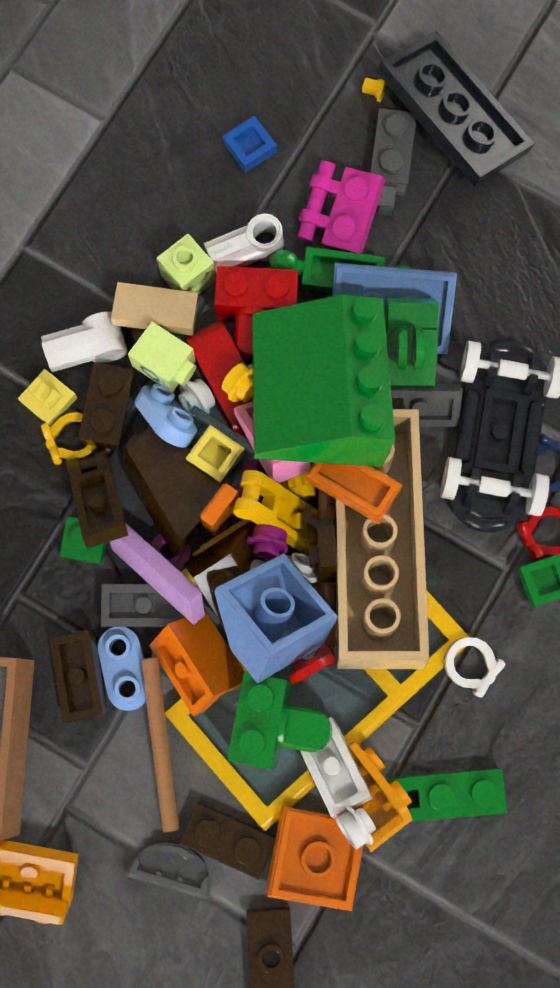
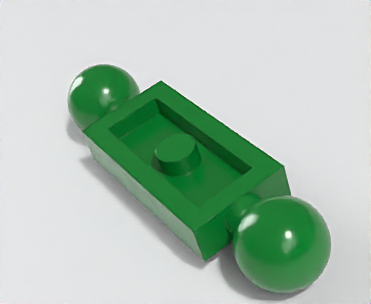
[268,247,412,294]

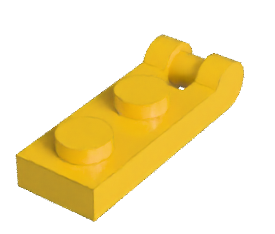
[233,470,318,556]

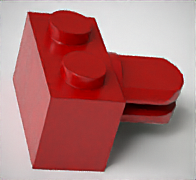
[214,266,298,361]

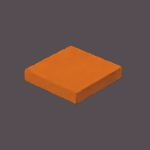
[265,805,364,911]

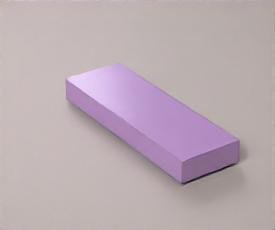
[110,524,205,625]

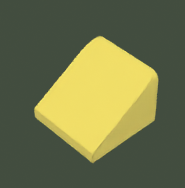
[186,425,245,483]

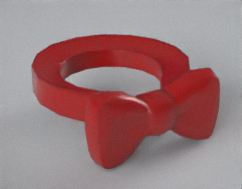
[515,507,560,562]
[287,643,337,685]

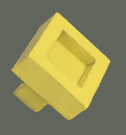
[18,369,78,427]

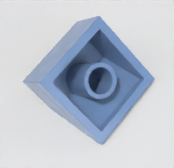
[214,554,338,683]

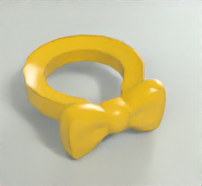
[41,412,98,465]

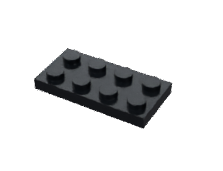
[377,31,535,187]

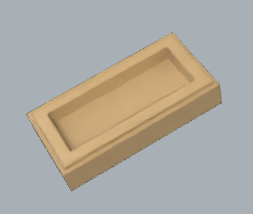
[111,282,199,336]

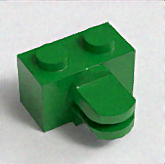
[384,298,439,386]
[227,672,332,770]

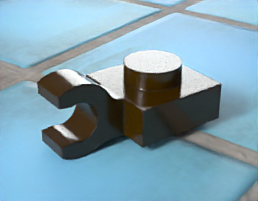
[303,503,338,583]

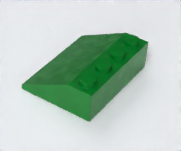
[252,294,395,467]

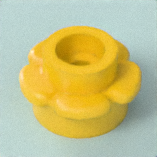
[222,363,253,402]

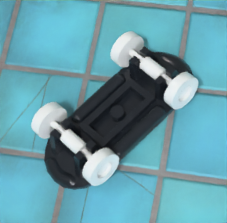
[440,339,560,533]

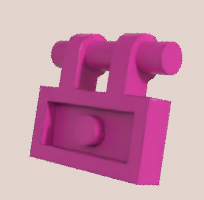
[297,160,386,254]

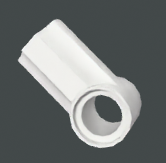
[204,213,284,273]
[41,311,128,372]

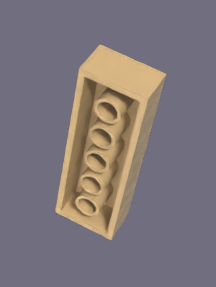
[335,409,429,669]

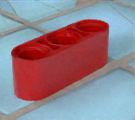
[184,320,253,440]

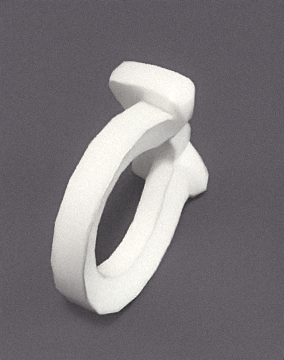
[444,637,506,698]

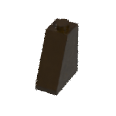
[123,426,233,557]

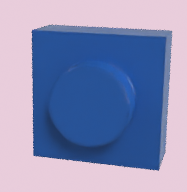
[222,116,277,173]

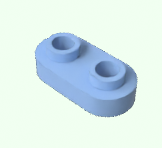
[134,384,197,448]
[98,627,146,711]

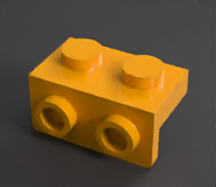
[348,740,413,852]
[0,840,79,925]

